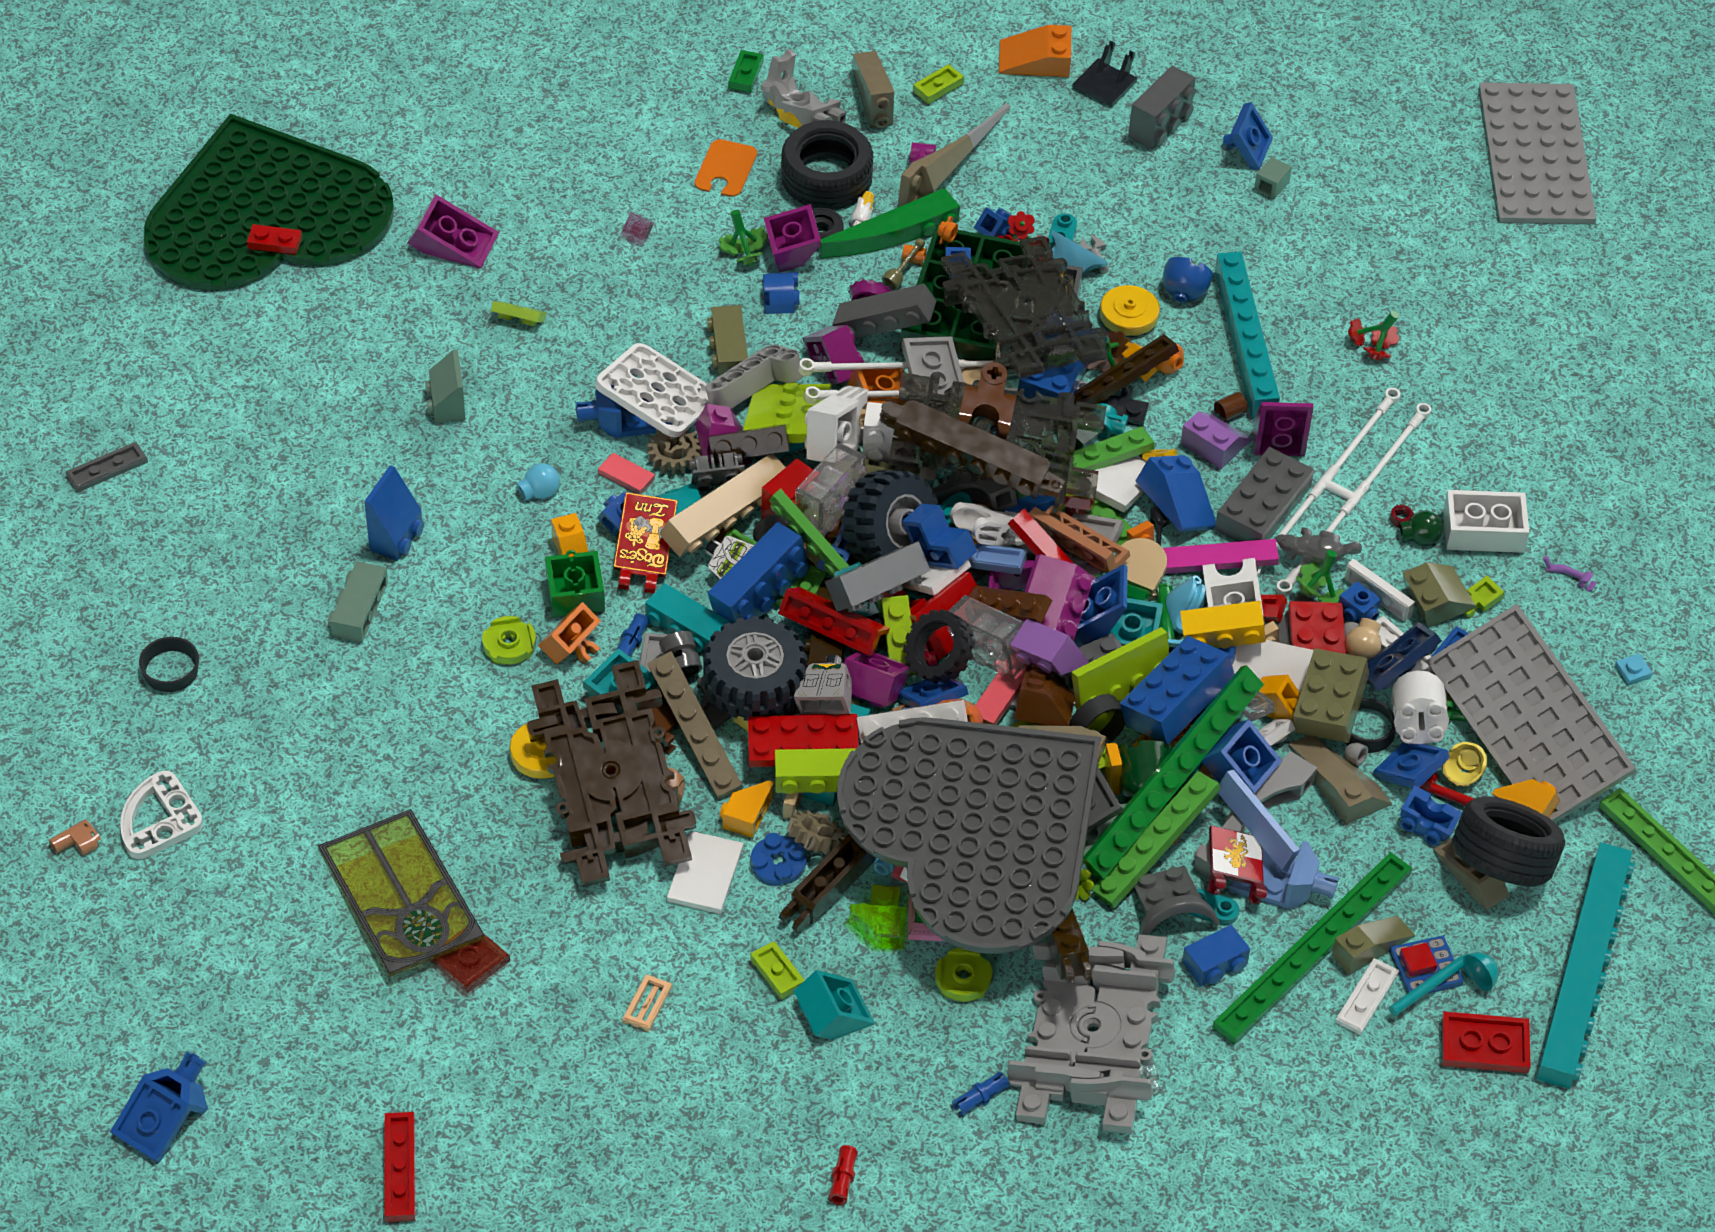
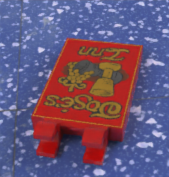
[613,492,678,593]

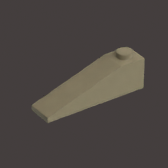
[1288,735,1392,824]

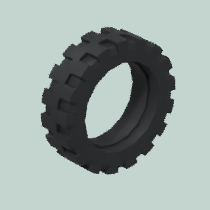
[904,609,975,684]

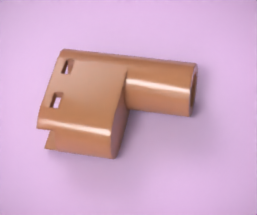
[48,819,101,856]

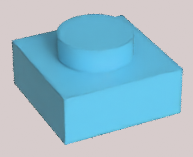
[1615,653,1653,685]

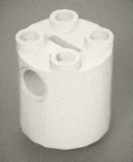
[1391,670,1449,744]

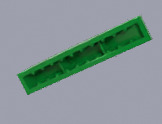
[819,188,960,259]

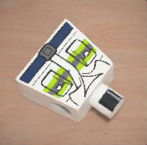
[706,536,754,579]

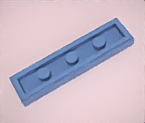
[1218,770,1300,870]

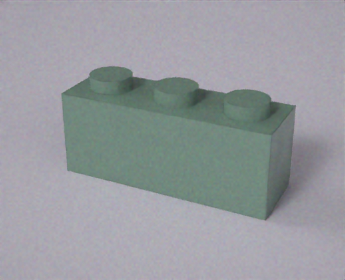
[328,561,388,643]

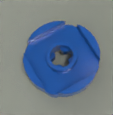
[751,833,806,886]

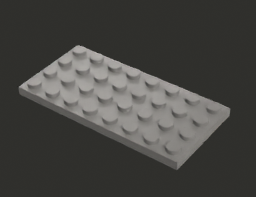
[1479,83,1596,224]
[1426,604,1637,823]

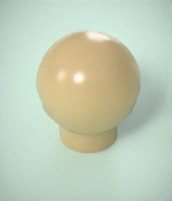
[1345,618,1382,662]

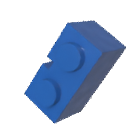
[1182,924,1250,986]

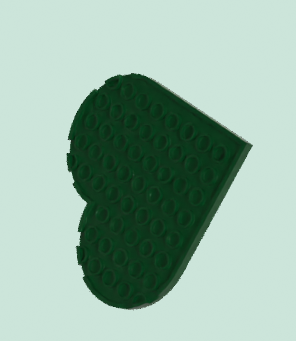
[144,114,394,290]

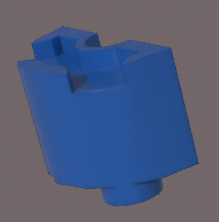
[763,272,800,314]
[1399,785,1463,845]

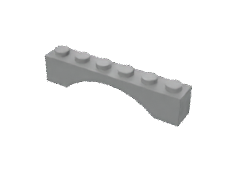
[1193,751,1317,881]

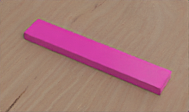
[1163,539,1279,574]

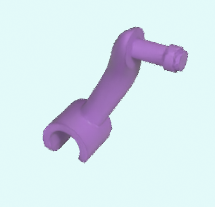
[1543,556,1597,592]

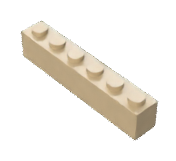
[659,454,786,557]

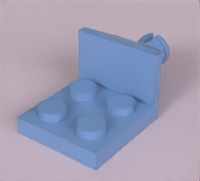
[1229,841,1339,909]

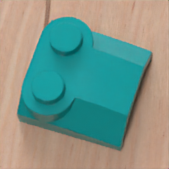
[1109,598,1163,646]
[583,648,657,714]

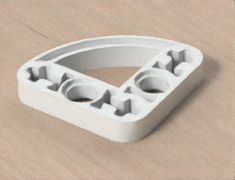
[120,771,203,859]

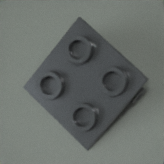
[690,452,744,491]

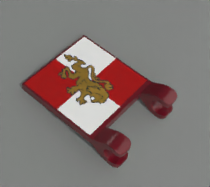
[1208,825,1267,905]

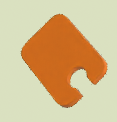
[695,139,757,197]

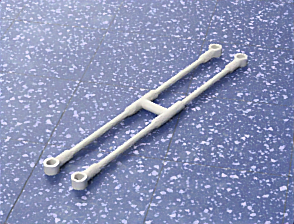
[798,358,1087,405]
[1256,388,1431,596]

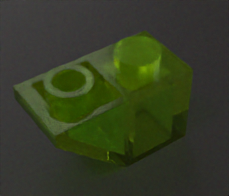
[849,903,907,950]

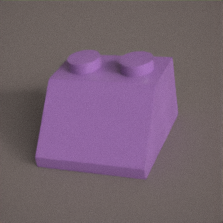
[1180,411,1252,469]
[1010,618,1089,675]

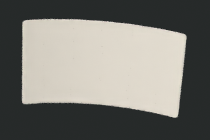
[1232,640,1314,693]

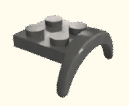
[1133,865,1220,936]

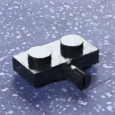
[1099,385,1149,427]

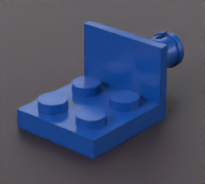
[575,385,672,438]
[110,1051,208,1162]

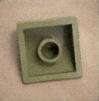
[1403,562,1476,627]

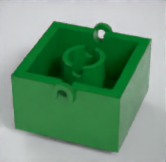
[545,550,605,618]

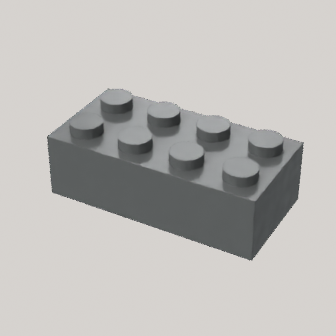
[1215,447,1314,542]

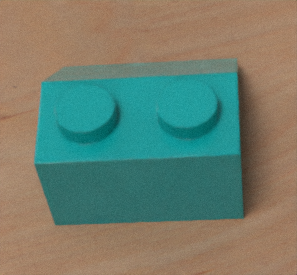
[794,970,875,1040]

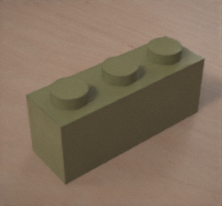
[707,305,748,377]

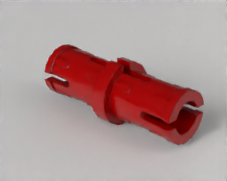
[828,1145,858,1205]

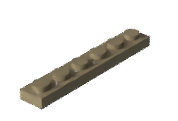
[647,651,743,800]

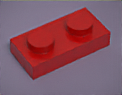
[247,224,302,255]

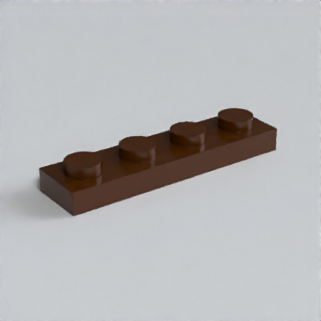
[963,586,1053,624]

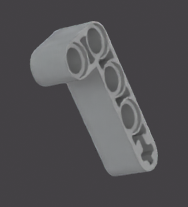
[705,345,803,409]

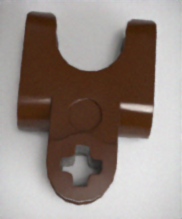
[958,362,1016,440]

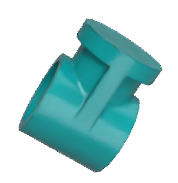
[1089,403,1129,439]

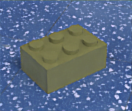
[1293,648,1369,743]

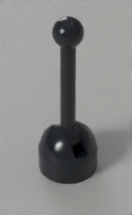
[1150,506,1170,546]

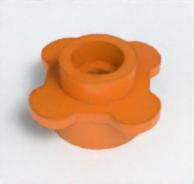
[937,216,958,245]

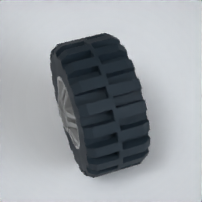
[841,470,938,564]
[703,616,807,721]

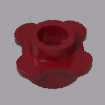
[924,644,938,667]

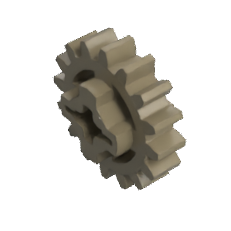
[647,430,702,475]
[786,810,848,854]

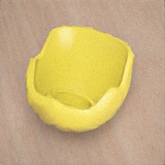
[1443,742,1487,786]

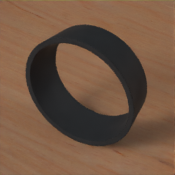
[139,637,199,692]
[1069,694,1125,746]
[1344,698,1396,753]

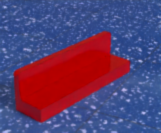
[778,587,890,656]

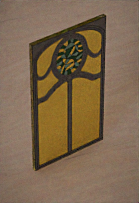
[318,809,485,977]

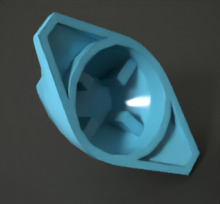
[1048,230,1108,276]
[1166,576,1206,634]

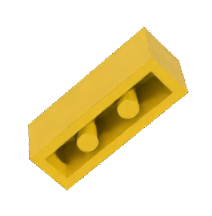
[1180,601,1266,648]

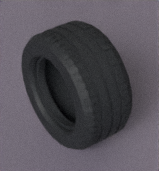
[781,120,873,210]
[1452,796,1565,887]

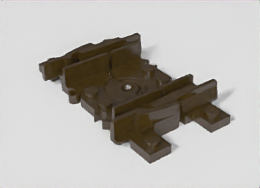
[527,660,696,887]

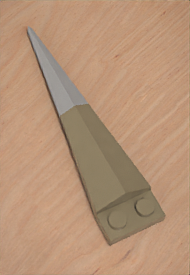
[897,103,1011,207]

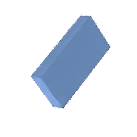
[969,543,1027,575]

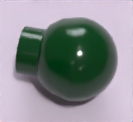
[1400,510,1443,546]

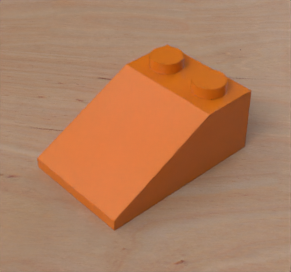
[999,25,1072,77]

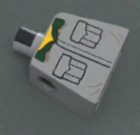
[794,654,852,715]

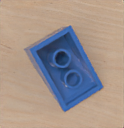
[1135,455,1216,532]
[364,465,424,561]
[1073,564,1128,648]

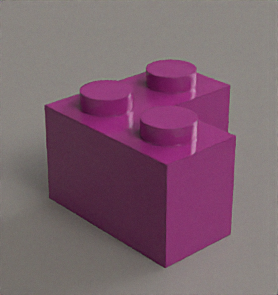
[802,325,864,384]

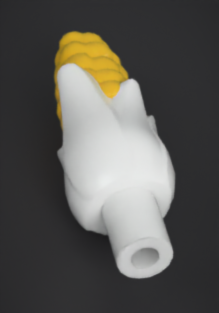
[850,191,874,226]

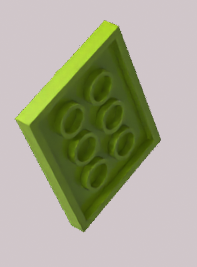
[743,382,831,443]
[1072,627,1169,732]

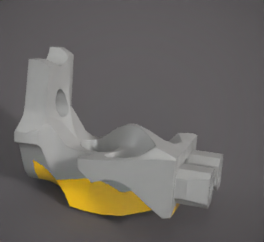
[761,49,847,128]

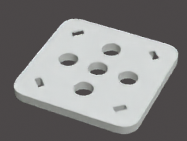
[595,343,709,437]

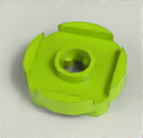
[482,616,536,664]
[935,948,992,1002]

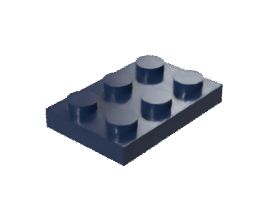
[1367,622,1442,691]

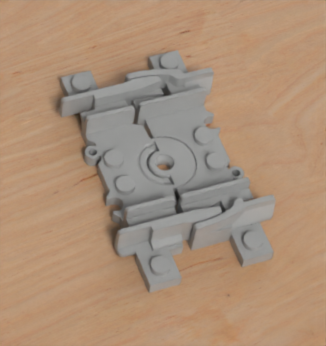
[1007,929,1175,1134]

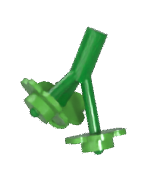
[719,210,768,266]
[1296,550,1345,603]

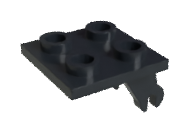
[1072,40,1138,107]

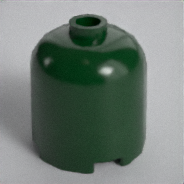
[1118,740,1172,801]

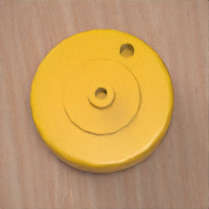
[1099,285,1160,336]
[510,723,557,779]

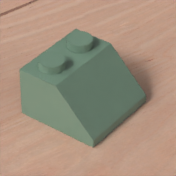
[425,350,466,423]

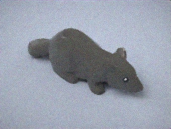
[1274,527,1362,565]

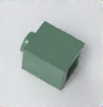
[1254,157,1292,199]

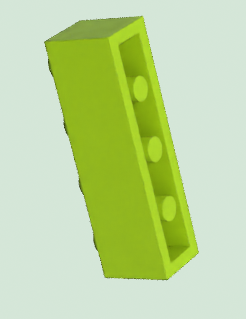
[775,749,856,794]

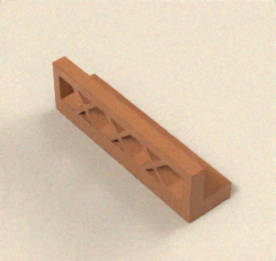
[1029,506,1130,573]

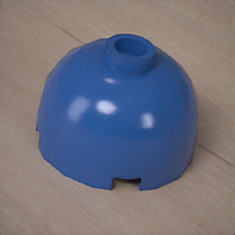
[1162,257,1213,303]

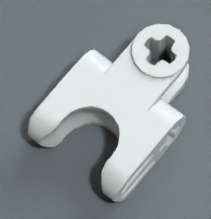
[949,502,1024,547]

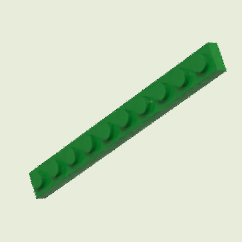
[1083,665,1264,880]
[1212,852,1412,1045]

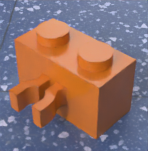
[538,602,601,665]

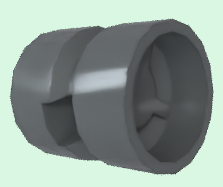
[659,631,703,678]

